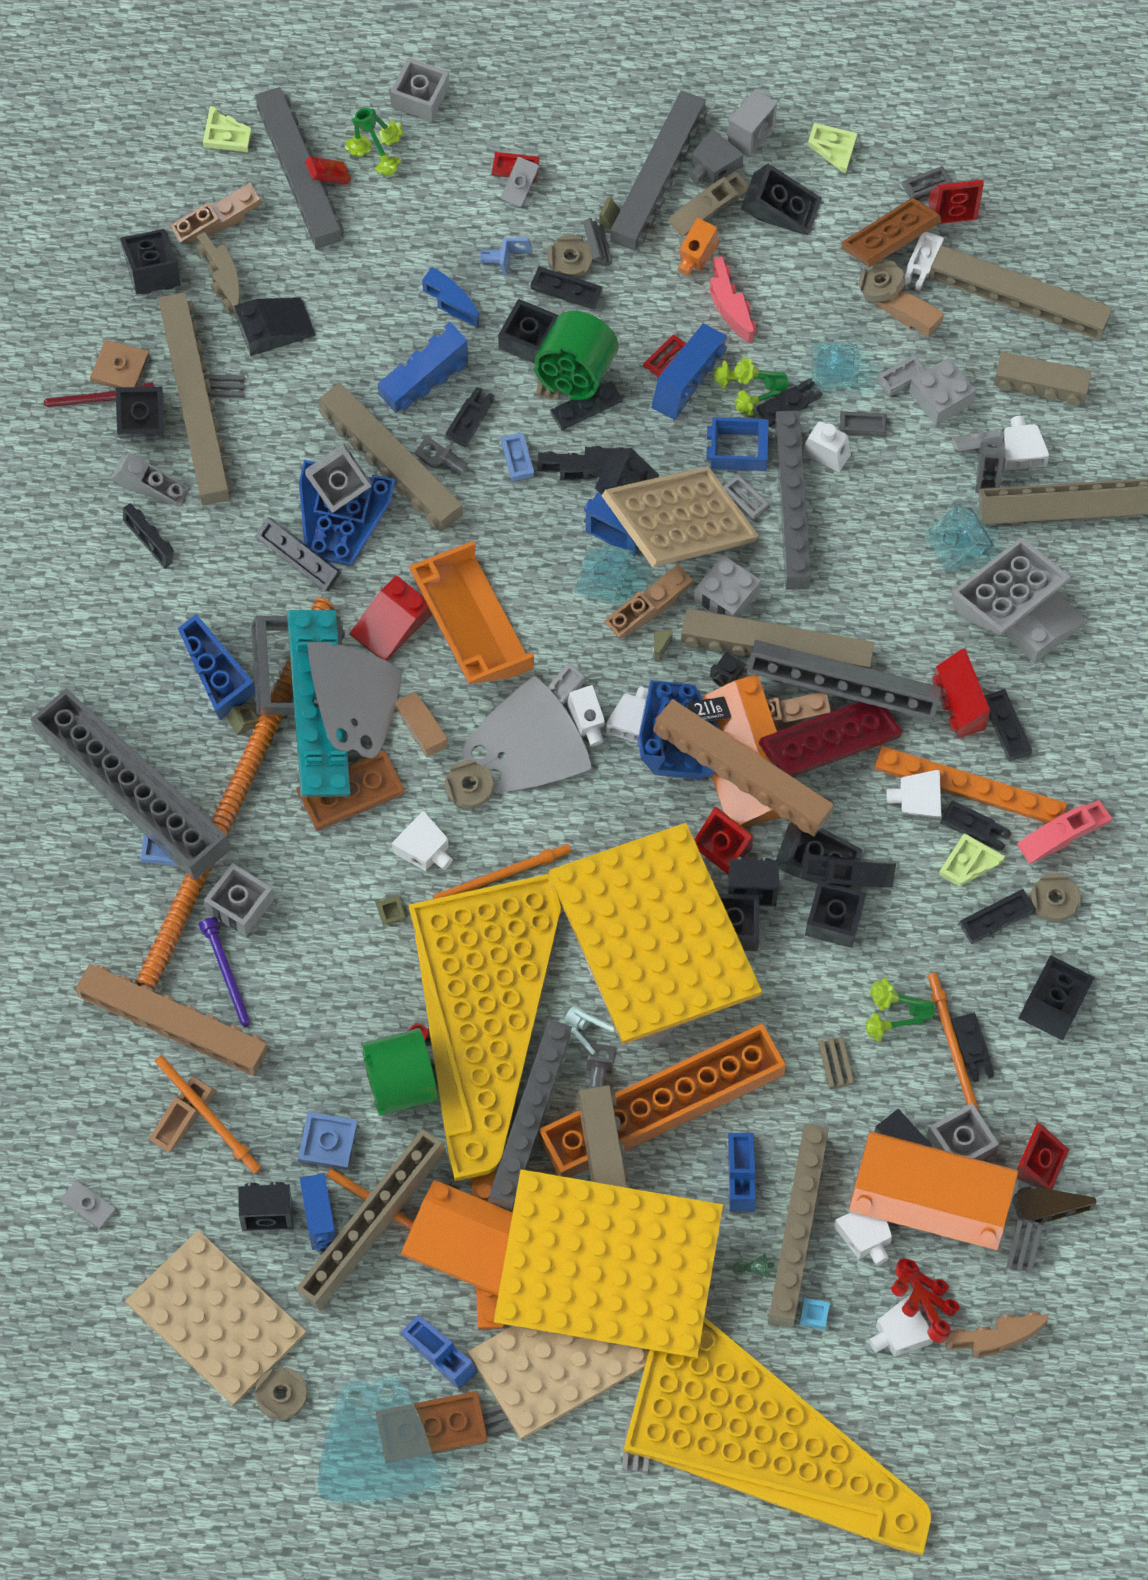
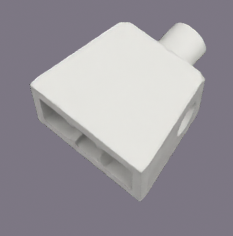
[1003,416,1049,471]
[802,421,851,472]
[567,685,605,746]
[606,687,648,743]
[887,770,941,818]
[392,811,453,871]
[834,1212,892,1265]
[869,1295,933,1357]

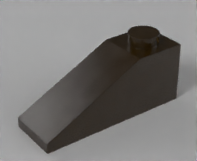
[1012,1187,1097,1229]

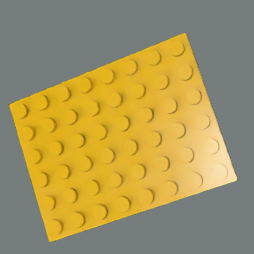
[549,823,762,1045]
[494,1170,723,1358]

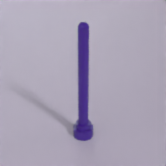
[199,917,250,1027]

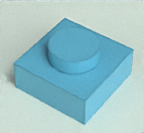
[800,1298,830,1330]

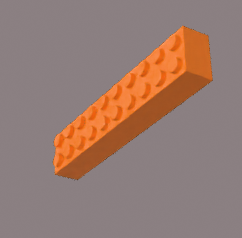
[539,1023,786,1178]

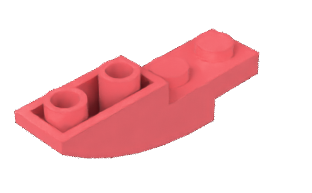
[709,256,757,343]
[1017,800,1112,864]

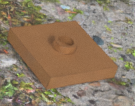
[90,340,149,388]

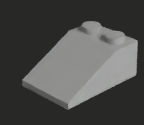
[1005,591,1087,664]

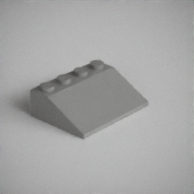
[952,537,1071,635]

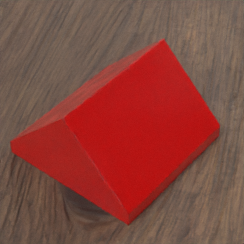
[694,807,754,874]
[1016,1123,1069,1189]

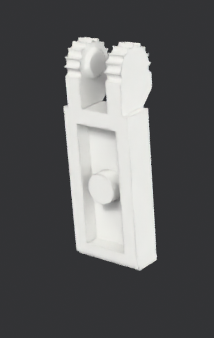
[904,231,944,291]

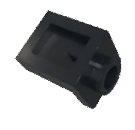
[710,652,746,687]

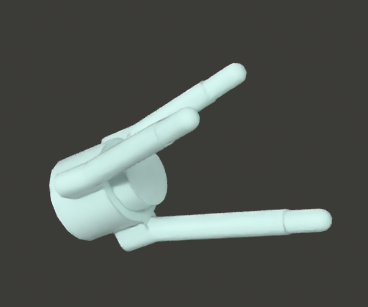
[565,1005,617,1055]

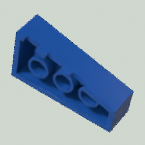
[378,322,468,413]
[651,323,727,420]
[178,614,255,720]

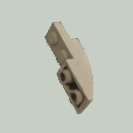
[667,171,749,237]
[196,232,241,318]

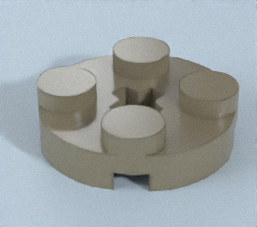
[548,235,593,278]
[859,261,905,302]
[445,760,494,809]
[1030,873,1080,922]
[255,1368,307,1421]

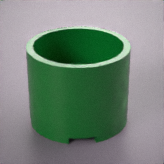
[533,311,619,400]
[361,1028,438,1116]

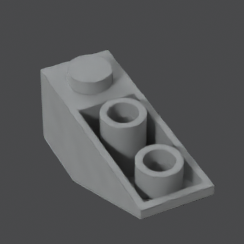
[111,452,190,507]

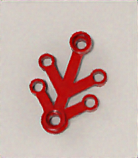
[891,1258,960,1343]

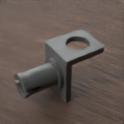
[415,436,469,475]
[587,1043,615,1088]

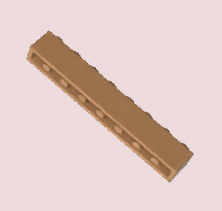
[653,699,834,836]
[75,963,268,1077]

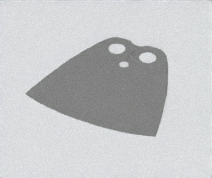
[307,642,402,758]
[462,675,592,792]

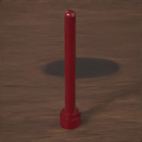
[44,382,154,407]

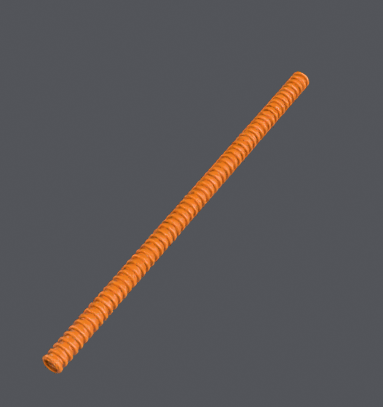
[135,598,334,990]

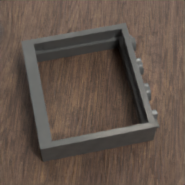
[251,615,345,715]

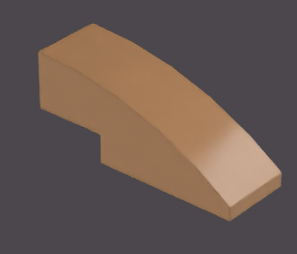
[874,290,944,338]
[394,692,448,758]
[149,1076,217,1153]

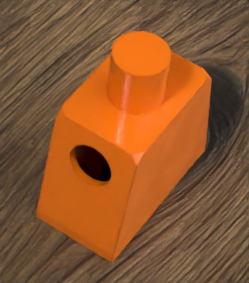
[677,217,719,276]

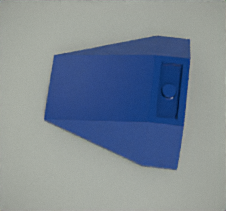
[299,460,396,566]
[637,680,719,780]

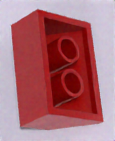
[932,648,990,738]

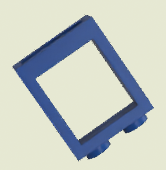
[706,417,768,471]
[584,492,639,557]
[299,1173,336,1252]

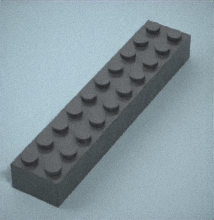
[31,688,231,881]

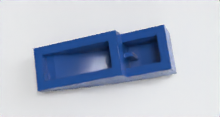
[422,267,479,328]
[728,1133,756,1212]
[400,1314,477,1390]

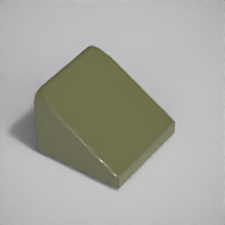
[599,197,621,230]
[654,630,673,662]
[226,704,259,735]
[375,893,406,926]

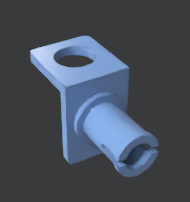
[480,238,533,275]

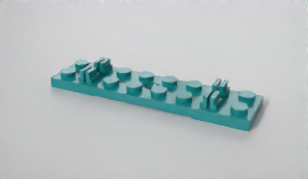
[287,610,350,797]

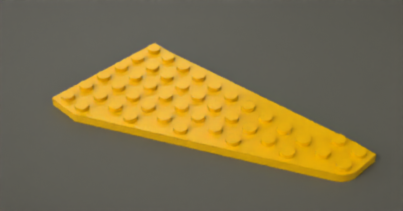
[408,874,561,1182]
[623,1317,931,1556]

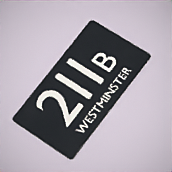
[686,697,731,721]

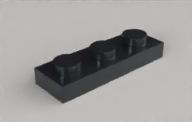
[530,266,603,310]
[550,381,622,431]
[123,503,174,569]
[984,689,1032,762]
[959,889,1036,944]

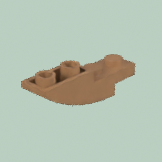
[170,183,262,244]
[604,564,694,639]
[767,692,831,729]
[945,1312,1048,1358]

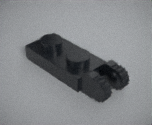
[757,378,823,427]
[445,387,495,448]
[940,800,1012,851]
[951,1012,994,1082]

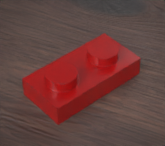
[492,152,540,181]
[305,156,351,185]

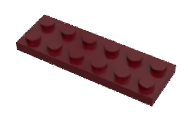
[758,702,903,777]

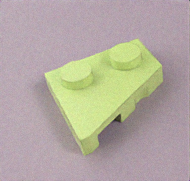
[203,106,252,152]
[808,123,857,173]
[939,833,1005,887]

